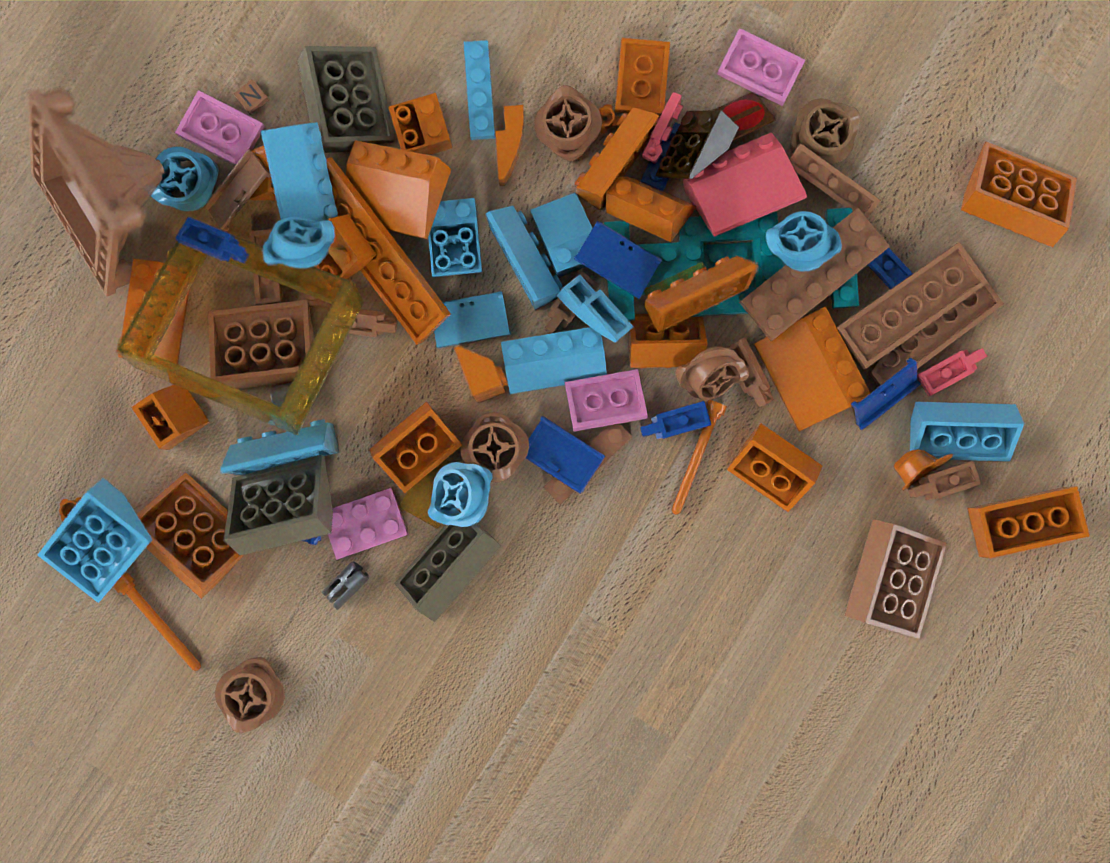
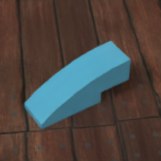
[557,275,634,343]

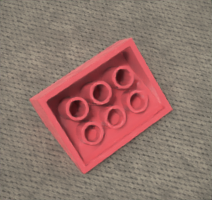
[682,132,807,236]

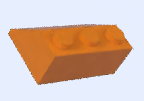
[606,176,696,242]
[629,314,707,368]
[454,346,508,403]
[369,401,462,493]
[727,423,823,512]

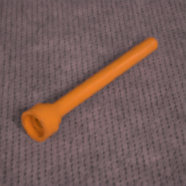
[672,400,727,515]
[113,573,201,671]

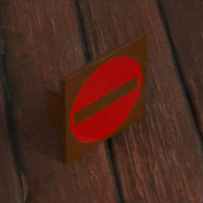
[714,92,776,140]

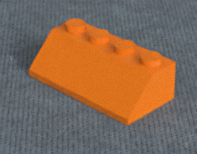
[575,108,659,210]
[118,258,192,367]

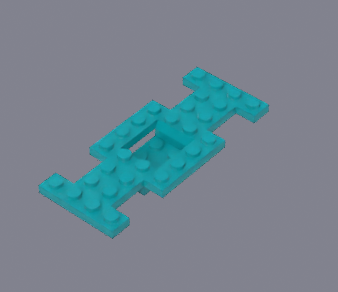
[604,208,859,321]

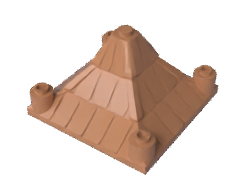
[28,88,164,297]

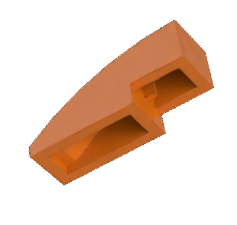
[495,105,524,186]

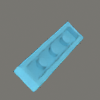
[464,40,495,140]

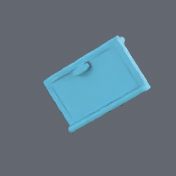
[434,291,511,348]

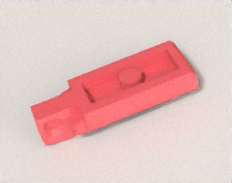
[642,92,684,164]
[917,348,987,397]

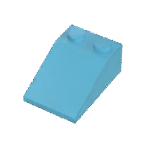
[530,192,593,278]

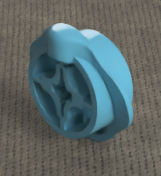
[151,147,219,212]
[766,211,842,272]
[263,217,335,268]
[428,462,493,527]

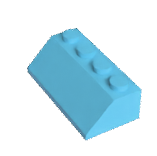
[261,122,338,222]
[485,206,563,310]
[501,327,607,394]
[910,402,1024,461]

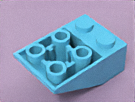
[428,198,482,277]

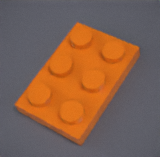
[615,38,670,117]

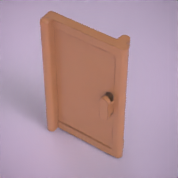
[204,149,271,232]

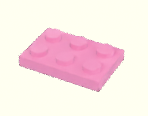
[717,28,805,106]
[175,90,265,165]
[565,369,648,431]
[328,488,409,560]

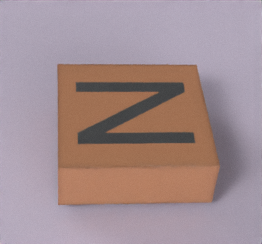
[234,79,269,115]

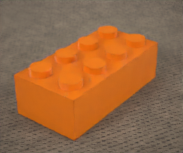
[967,486,1090,558]

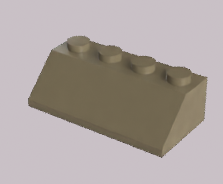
[394,509,501,622]

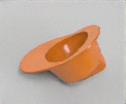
[894,449,953,491]

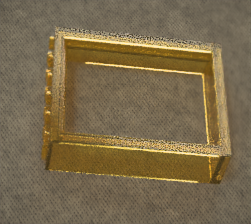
[116,231,364,435]

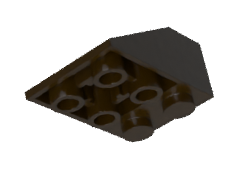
[655,110,739,179]

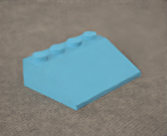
[221,419,339,475]
[38,478,152,603]

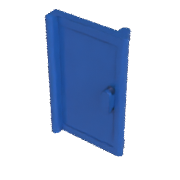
[574,220,662,299]
[851,358,921,430]
[526,416,605,494]

